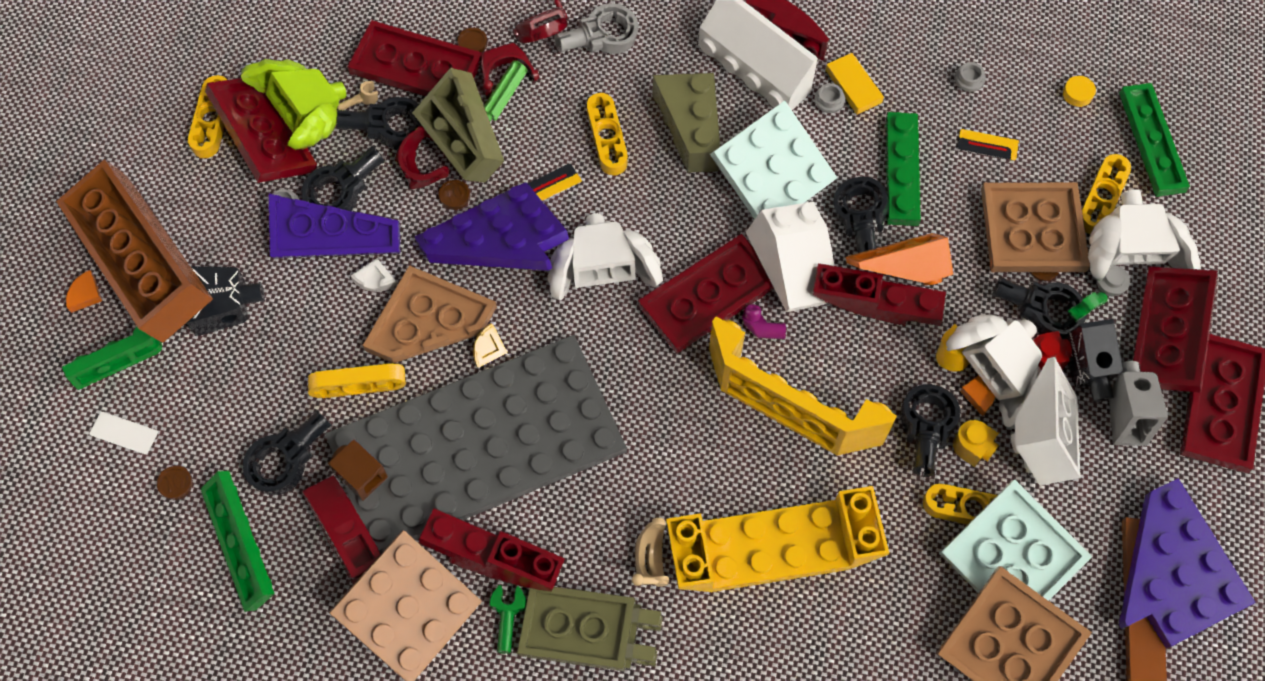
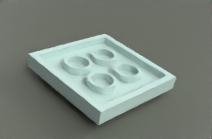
[710,101,837,219]
[939,480,1092,601]

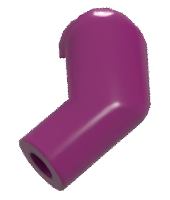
[742,304,786,339]

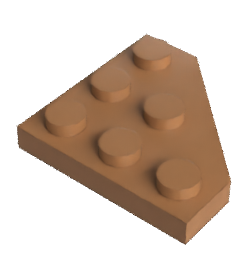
[362,265,497,363]

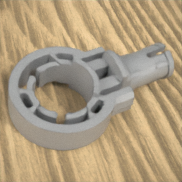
[554,3,639,54]

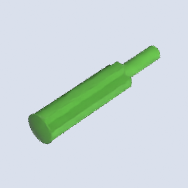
[484,61,528,121]

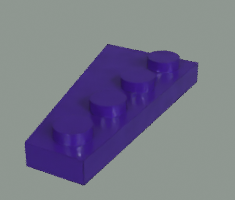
[269,194,401,258]

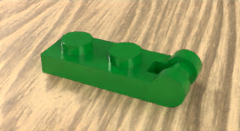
[62,327,162,390]

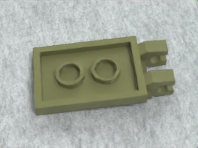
[517,587,663,672]

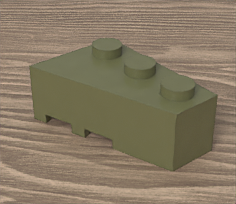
[412,68,504,183]
[652,73,720,173]

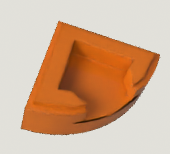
[66,270,102,313]
[960,375,995,416]

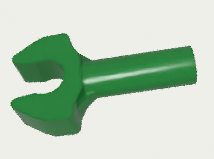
[1068,292,1108,322]
[490,585,526,654]

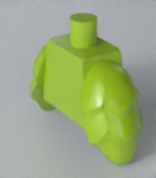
[241,59,346,150]

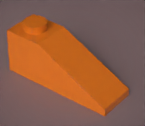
[846,233,954,285]

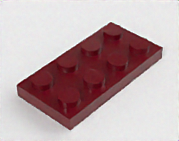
[347,20,482,97]
[205,78,317,183]
[638,234,774,354]
[1133,267,1218,393]
[1180,334,1265,474]

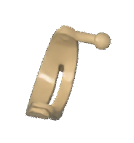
[632,518,669,587]

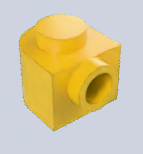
[936,324,970,372]
[953,420,999,468]

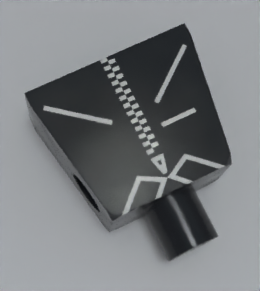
[187,266,265,336]
[1062,319,1123,402]

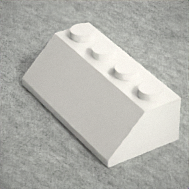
[698,0,818,110]

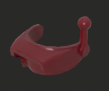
[513,0,568,43]
[481,43,540,97]
[395,126,450,190]

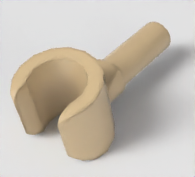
[338,81,378,110]

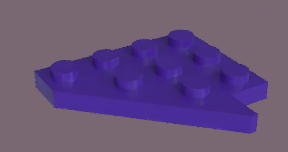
[415,182,569,271]
[1119,478,1256,649]

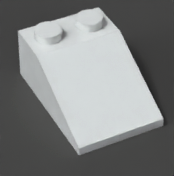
[746,202,835,312]
[1011,357,1080,485]

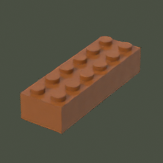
[56,159,213,343]

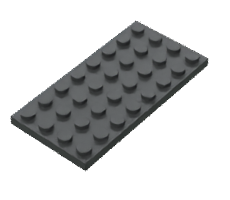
[325,335,627,554]

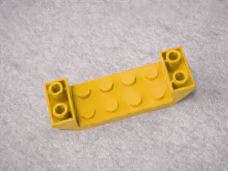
[709,317,897,456]
[666,486,889,592]

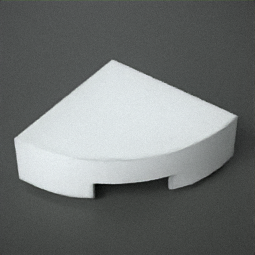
[351,258,397,292]

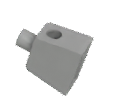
[1109,361,1168,446]

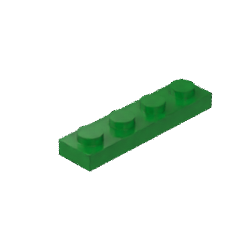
[1119,83,1190,197]
[886,112,921,226]
[200,471,275,612]

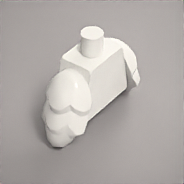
[1088,190,1201,281]
[547,213,663,301]
[946,314,1042,429]

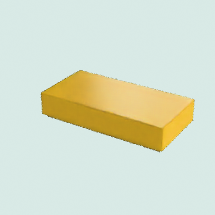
[825,53,884,115]

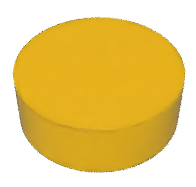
[1063,76,1096,107]

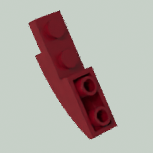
[743,0,829,61]
[813,263,946,326]
[302,475,380,585]
[418,508,565,592]

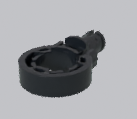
[337,97,422,149]
[301,146,385,211]
[833,177,889,253]
[992,276,1087,338]
[900,384,960,477]
[243,410,332,495]

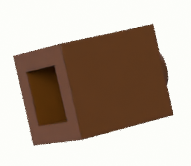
[328,439,388,501]

